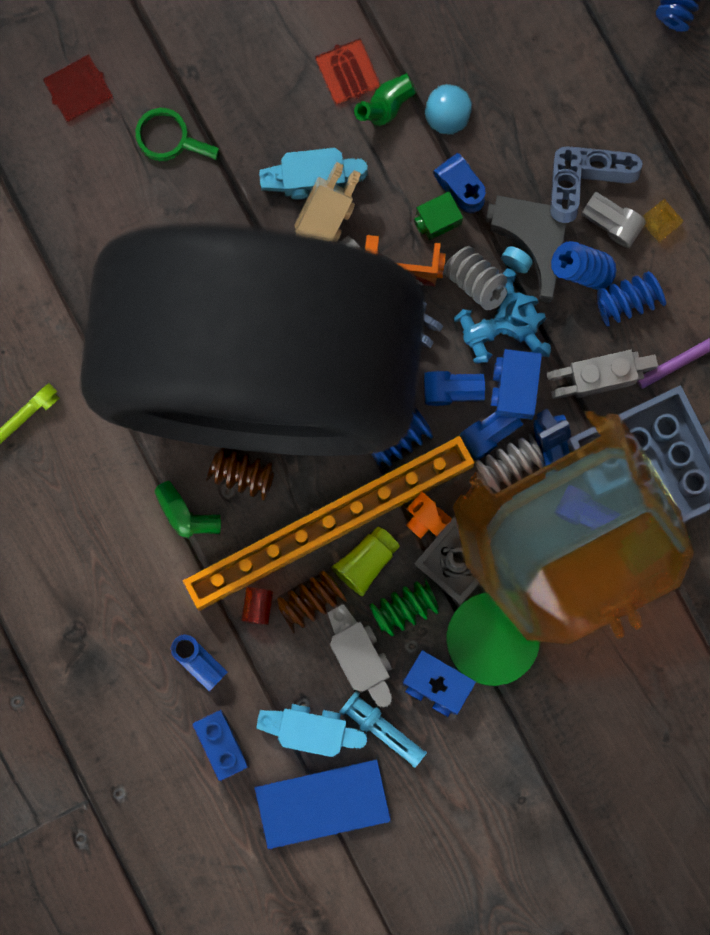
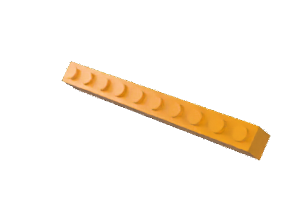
[183,436,474,611]

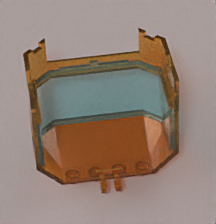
[453,411,694,644]

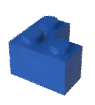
[491,349,542,420]

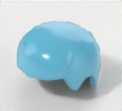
[425,84,472,134]

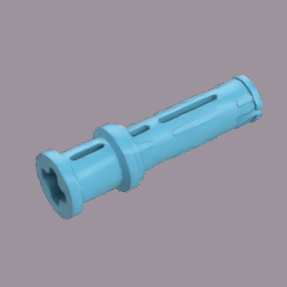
[339,691,427,768]

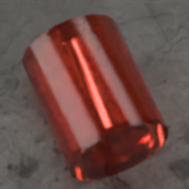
[241,587,273,625]

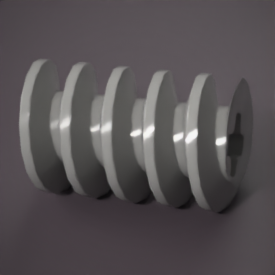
[443,246,507,310]
[475,433,545,493]

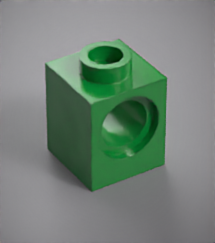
[414,191,463,241]

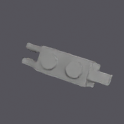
[547,349,658,399]
[328,604,393,709]

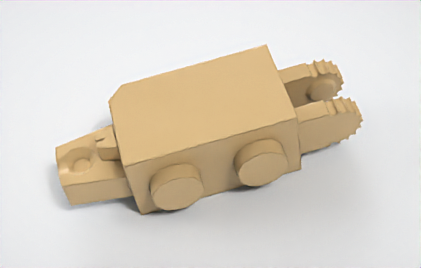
[295,162,361,241]

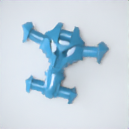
[454,268,551,364]

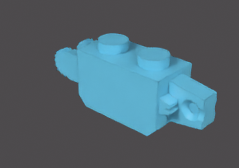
[259,148,368,199]
[256,704,368,757]

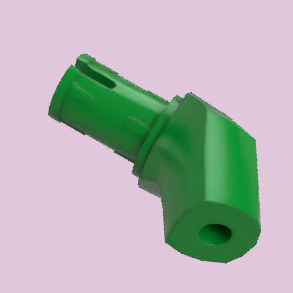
[354,73,417,126]
[154,481,221,539]

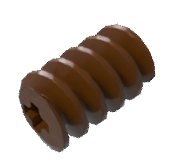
[206,448,275,501]
[277,570,347,634]

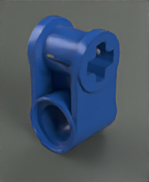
[432,153,486,213]

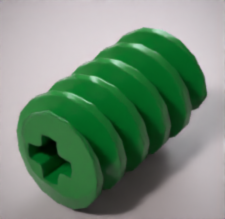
[369,578,439,637]

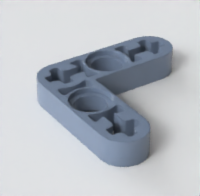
[550,146,642,223]

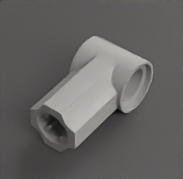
[581,192,646,248]

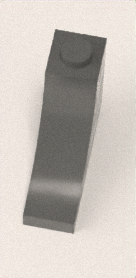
[486,195,567,303]

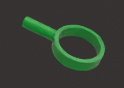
[135,108,220,161]

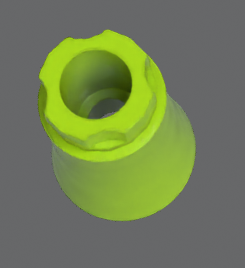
[331,526,400,597]

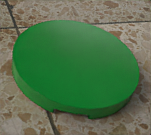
[446,592,540,686]

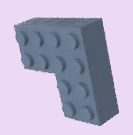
[567,385,710,525]

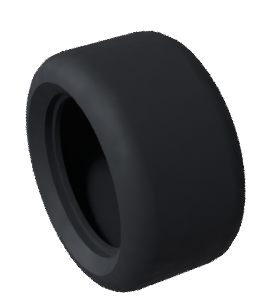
[80,224,425,456]

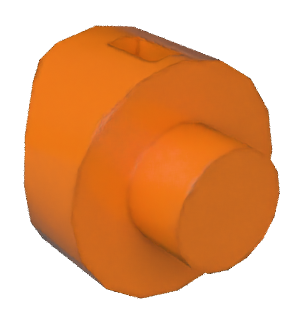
[406,492,452,539]

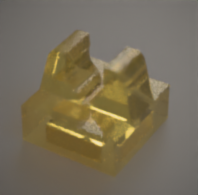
[642,198,684,243]

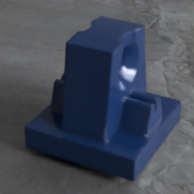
[536,409,571,452]

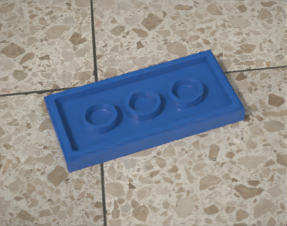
[255,760,391,849]

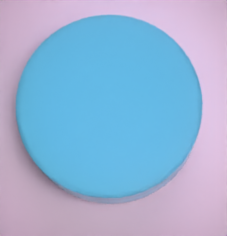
[501,246,533,273]

